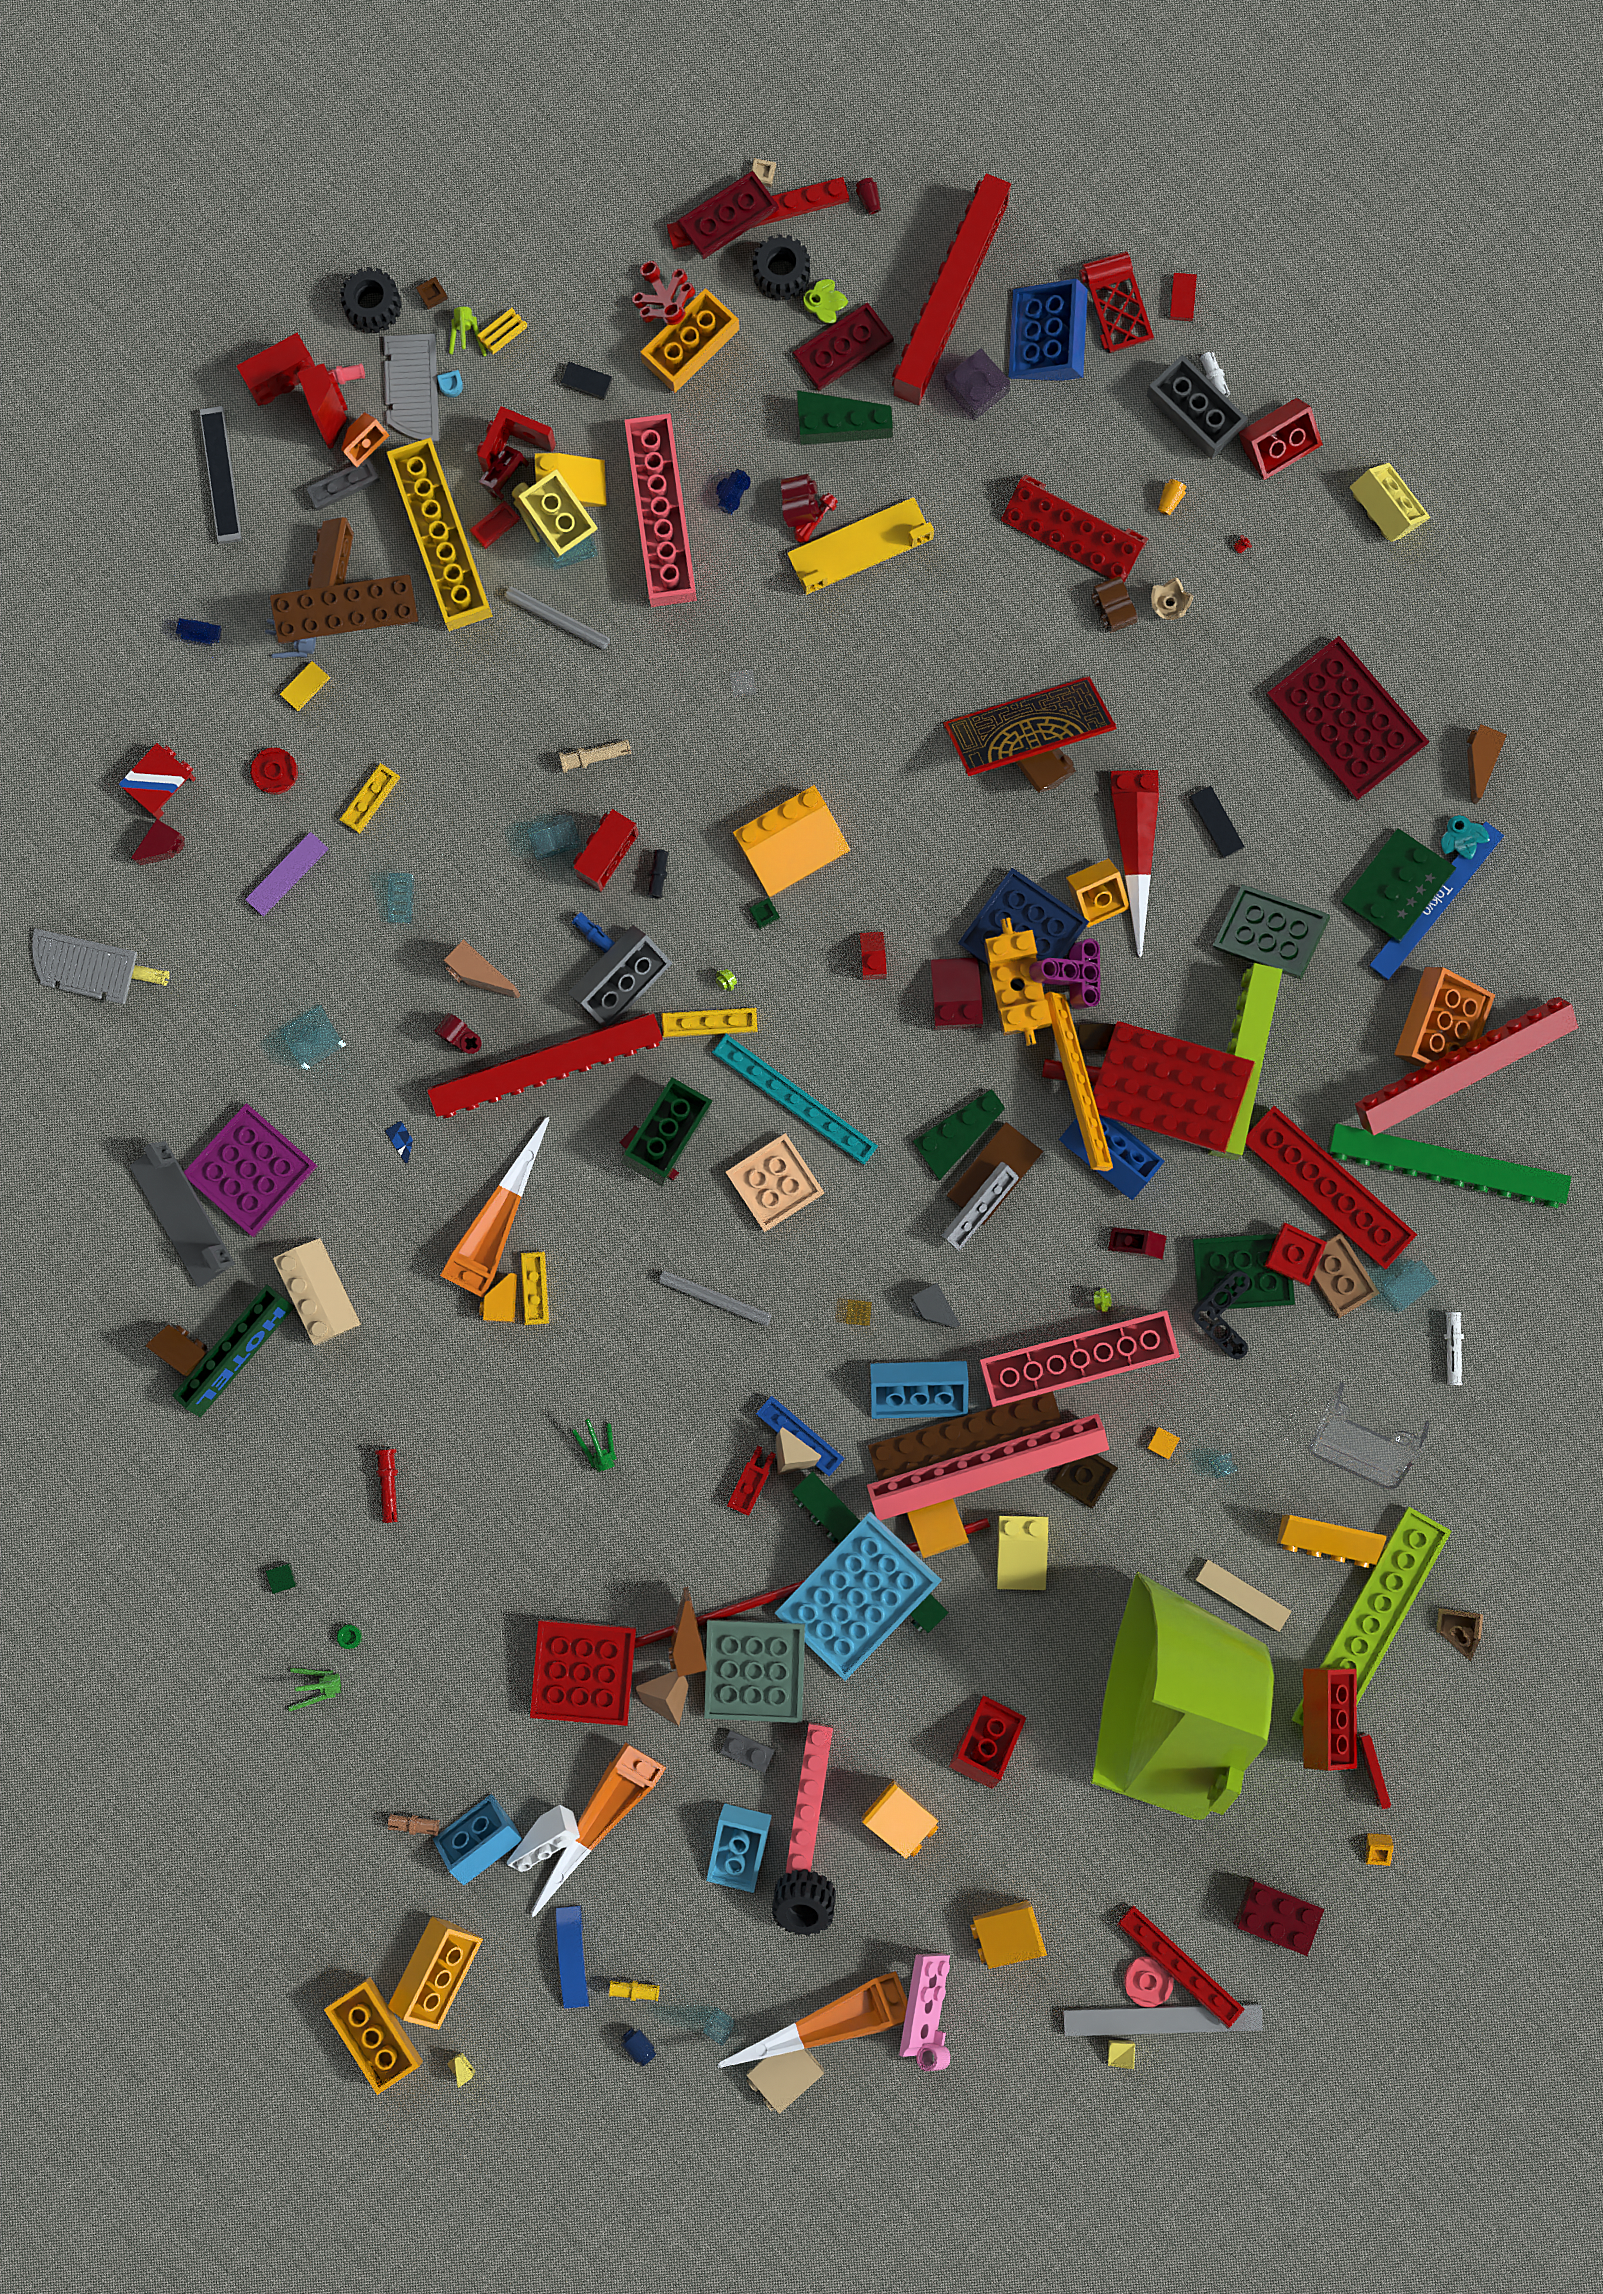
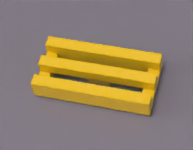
[477,308,527,355]

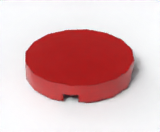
[250,748,298,795]

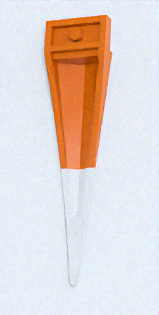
[440,1117,549,1298]
[531,1742,666,1917]
[717,1971,908,2068]

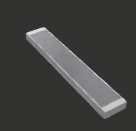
[199,406,242,544]

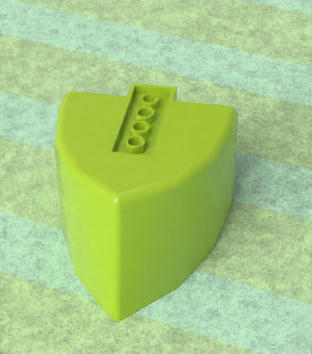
[1091,1571,1274,1820]

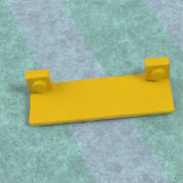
[788,498,934,595]

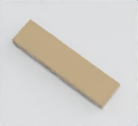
[1195,1559,1292,1632]

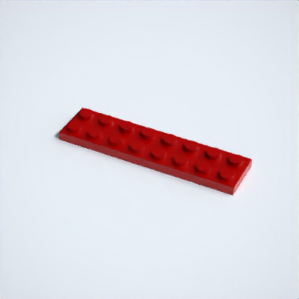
[1245,1106,1418,1270]

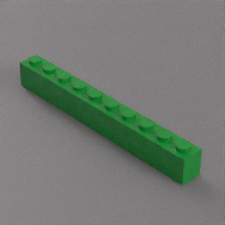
[1326,1123,1572,1209]

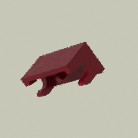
[479,446,529,501]

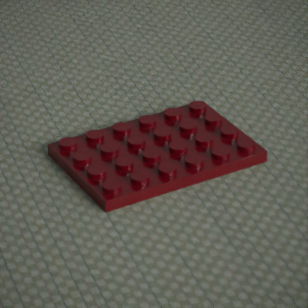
[1266,636,1430,802]

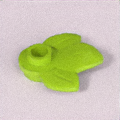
[803,279,848,323]

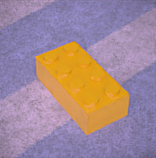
[640,288,739,393]
[324,1977,423,2095]

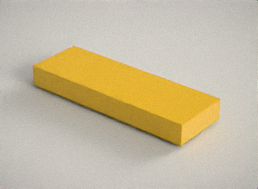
[339,763,400,834]
[521,1252,549,1325]

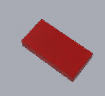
[1169,273,1197,322]
[470,500,520,549]

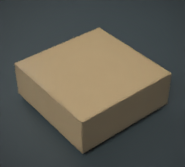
[751,158,776,187]

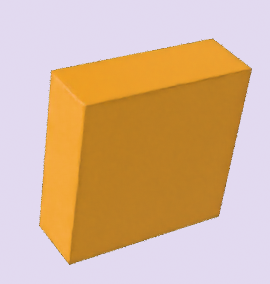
[1147,1427,1180,1460]

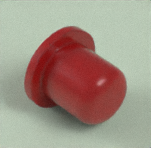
[1233,535,1252,554]

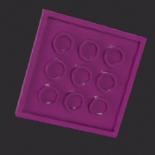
[184,1103,318,1237]

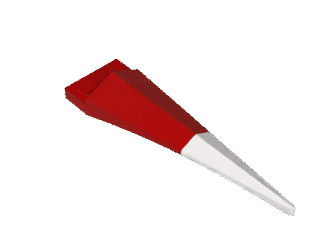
[1110,770,1159,958]

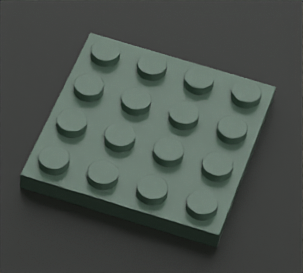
[704,1619,805,1723]

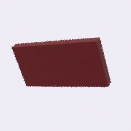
[677,170,779,260]
[792,302,894,392]

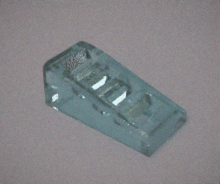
[388,873,414,924]
[703,2007,735,2046]

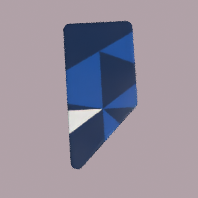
[386,1121,413,1163]

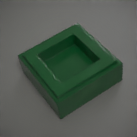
[748,897,780,930]
[266,1563,297,1594]

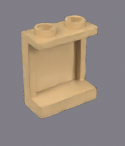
[746,2049,824,2114]

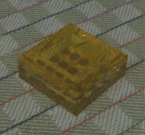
[846,1300,872,1326]

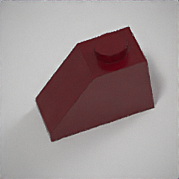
[131,819,186,866]
[1108,1227,1167,1260]

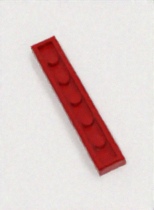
[1116,1905,1245,2029]

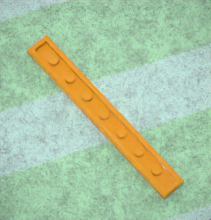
[1044,992,1113,1171]

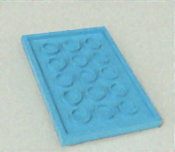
[775,1512,942,1681]

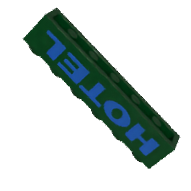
[172,1284,295,1418]

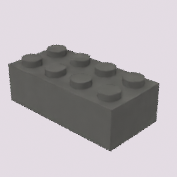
[1146,354,1248,460]

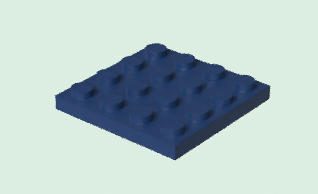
[957,868,1090,990]

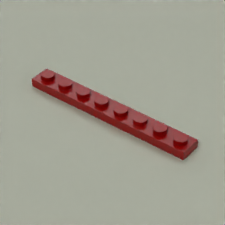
[667,177,849,249]

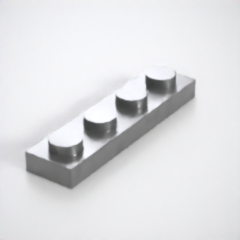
[941,1162,1019,1251]

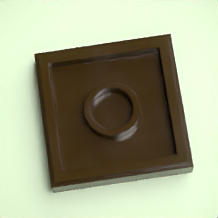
[1052,1454,1118,1509]

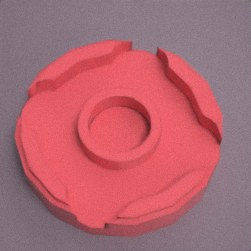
[1124,1956,1174,2007]

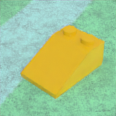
[535,453,607,507]

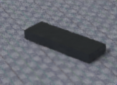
[1190,786,1245,859]

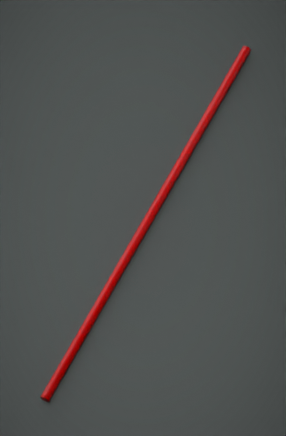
[634,1518,990,1649]

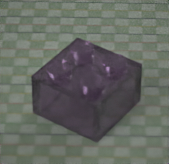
[944,348,1011,421]

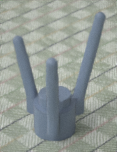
[265,618,316,658]

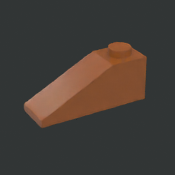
[1466,724,1507,804]

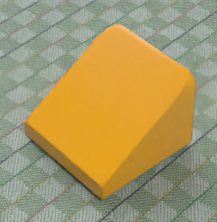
[1365,1833,1394,1866]

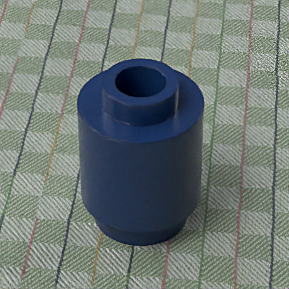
[621,2028,657,2067]

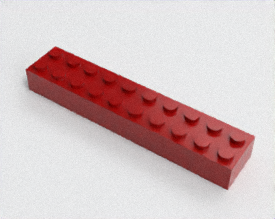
[891,173,1011,406]

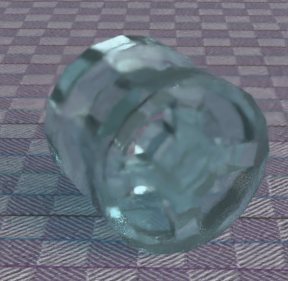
[1209,1452,1238,1479]

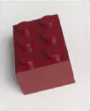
[1234,1878,1325,1956]

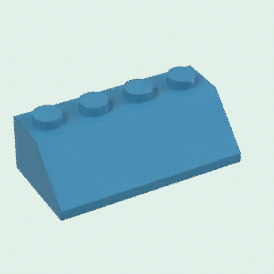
[870,1361,968,1419]

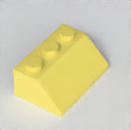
[1350,463,1431,542]

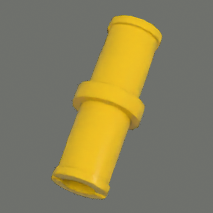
[609,1980,660,2001]

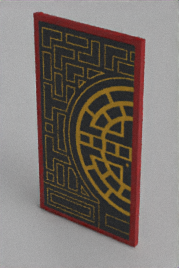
[943,676,1117,777]

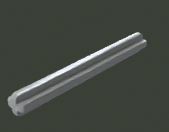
[505,587,610,650]
[659,1271,772,1326]

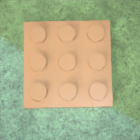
[726,1133,825,1232]

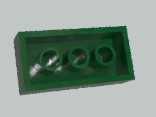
[621,1077,713,1187]

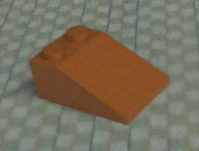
[668,1586,707,1677]

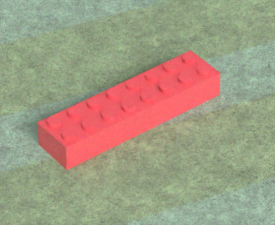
[624,413,697,607]
[978,1310,1180,1408]

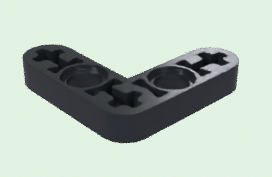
[1191,1269,1250,1359]

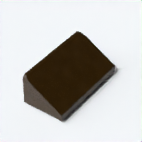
[1078,1024,1116,1050]

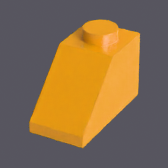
[479,1273,517,1323]

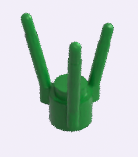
[572,1419,617,1473]

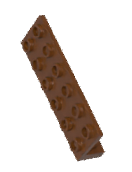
[270,574,418,645]

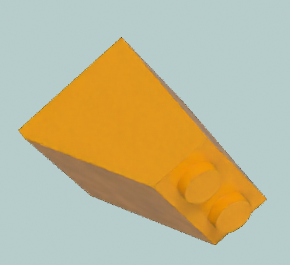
[861,1779,938,1859]
[970,1899,1047,1969]

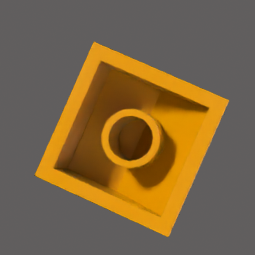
[1066,858,1130,928]

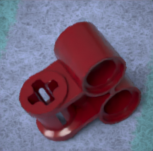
[434,1013,482,1054]

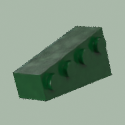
[797,390,893,445]

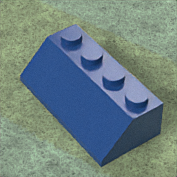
[1058,1116,1165,1201]

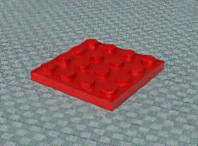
[530,1619,636,1726]

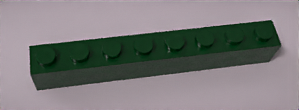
[792,1471,949,1633]

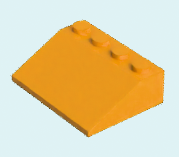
[733,785,850,898]

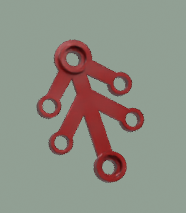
[632,261,695,325]

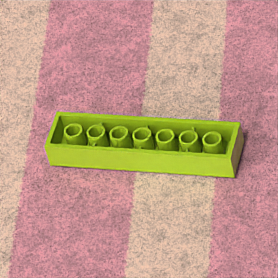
[1208,963,1283,1161]

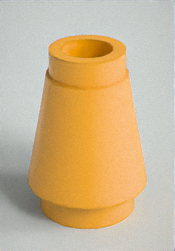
[1157,479,1186,516]

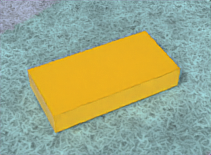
[280,661,330,711]

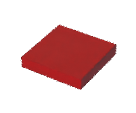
[1264,1222,1327,1287]

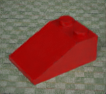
[949,1695,1027,1789]

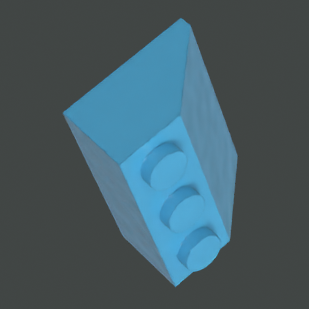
[433,1794,523,1885]

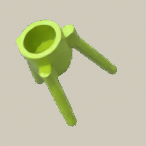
[449,306,487,357]

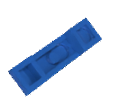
[556,1905,589,2009]

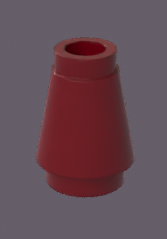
[855,177,881,215]

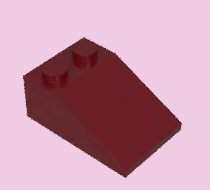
[930,958,983,1030]

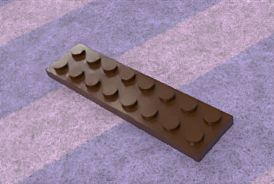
[868,1391,1063,1481]

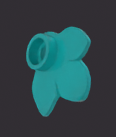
[1441,815,1489,860]

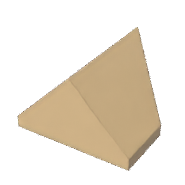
[776,1427,821,1476]

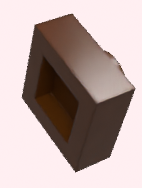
[416,276,448,310]

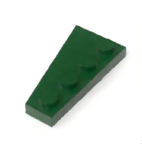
[913,1089,1005,1181]

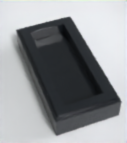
[561,362,613,400]

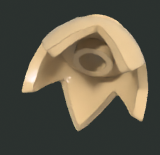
[1151,577,1194,620]

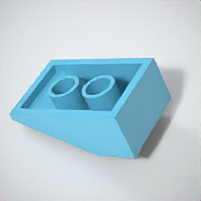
[706,1803,772,1893]

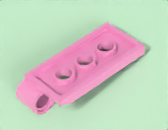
[899,1953,950,2072]

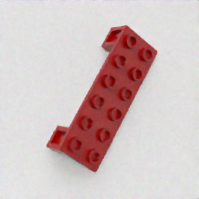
[1001,474,1149,583]

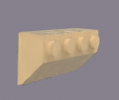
[273,1238,361,1345]

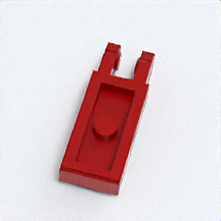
[727,1445,776,1516]

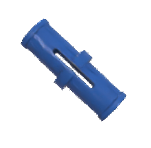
[571,912,615,953]

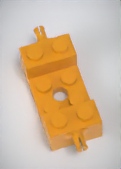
[984,918,1052,1046]

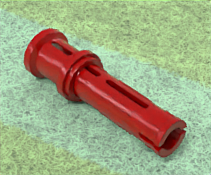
[375,1449,398,1523]

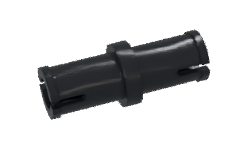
[647,849,669,899]

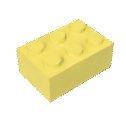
[516,469,598,558]

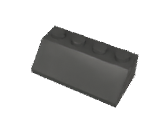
[568,925,672,1028]

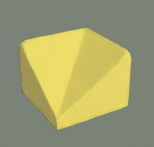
[1108,2040,1135,2069]
[447,2052,475,2088]

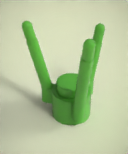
[288,1668,341,1711]

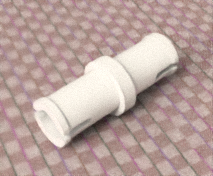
[1200,352,1230,397]

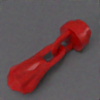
[793,493,838,543]

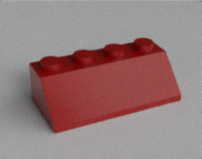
[297,363,348,449]
[1302,1668,1357,1771]

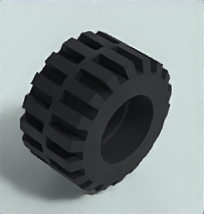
[752,234,810,301]
[340,267,402,333]
[772,1870,836,1936]

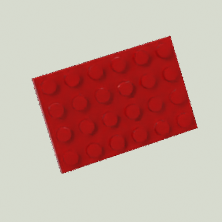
[1093,1021,1256,1154]

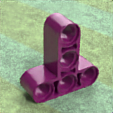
[1029,938,1101,1010]

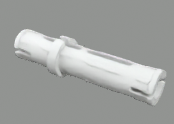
[1444,1312,1464,1385]

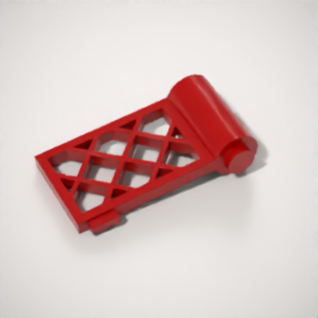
[1079,251,1154,353]

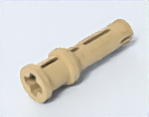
[559,739,631,773]

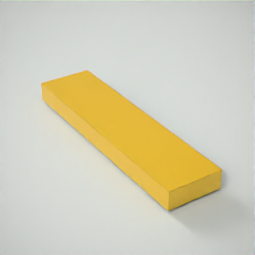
[662,1008,758,1038]

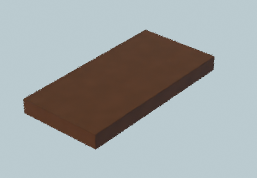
[946,1122,1044,1226]

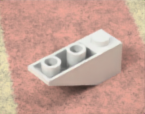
[507,1805,580,1872]

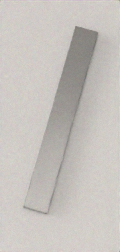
[1063,2004,1263,2036]

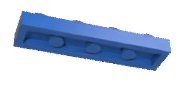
[756,1395,845,1477]

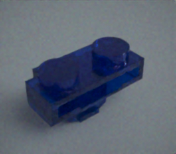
[716,469,751,515]
[176,618,222,647]

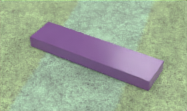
[245,832,329,917]

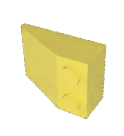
[997,1516,1048,1590]

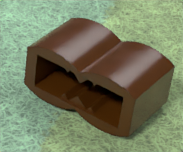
[1091,576,1138,633]

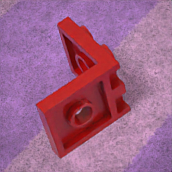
[476,406,556,473]

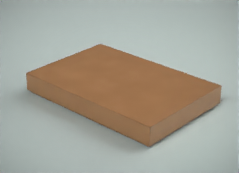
[1313,1232,1380,1319]

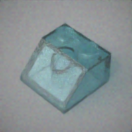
[281,1005,346,1070]

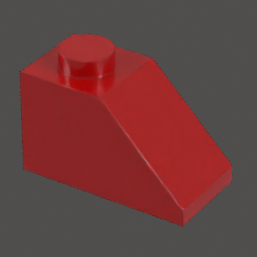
[860,932,887,980]

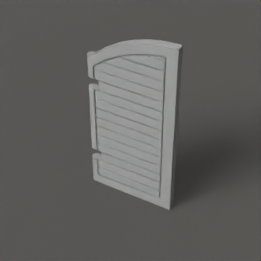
[383,334,439,442]
[32,928,138,1004]

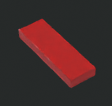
[1357,1733,1391,1810]

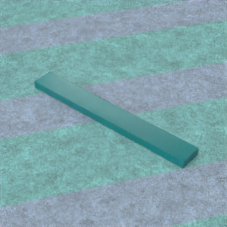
[712,1034,878,1165]

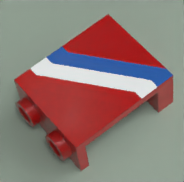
[119,743,196,820]

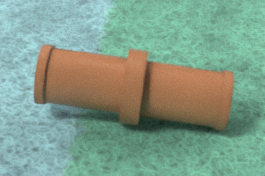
[388,1814,440,1836]

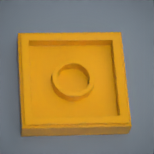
[907,1498,969,1559]

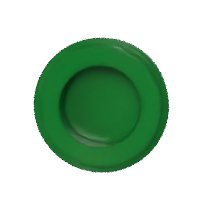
[337,1624,362,1649]

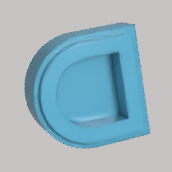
[436,370,463,397]

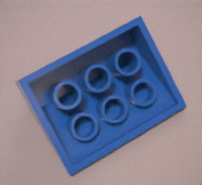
[1009,279,1088,381]

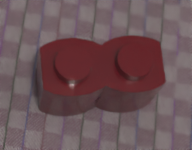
[781,474,819,528]

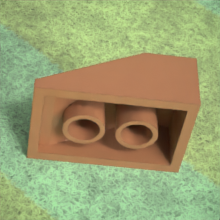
[444,939,520,999]

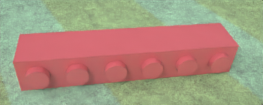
[785,1722,833,1874]

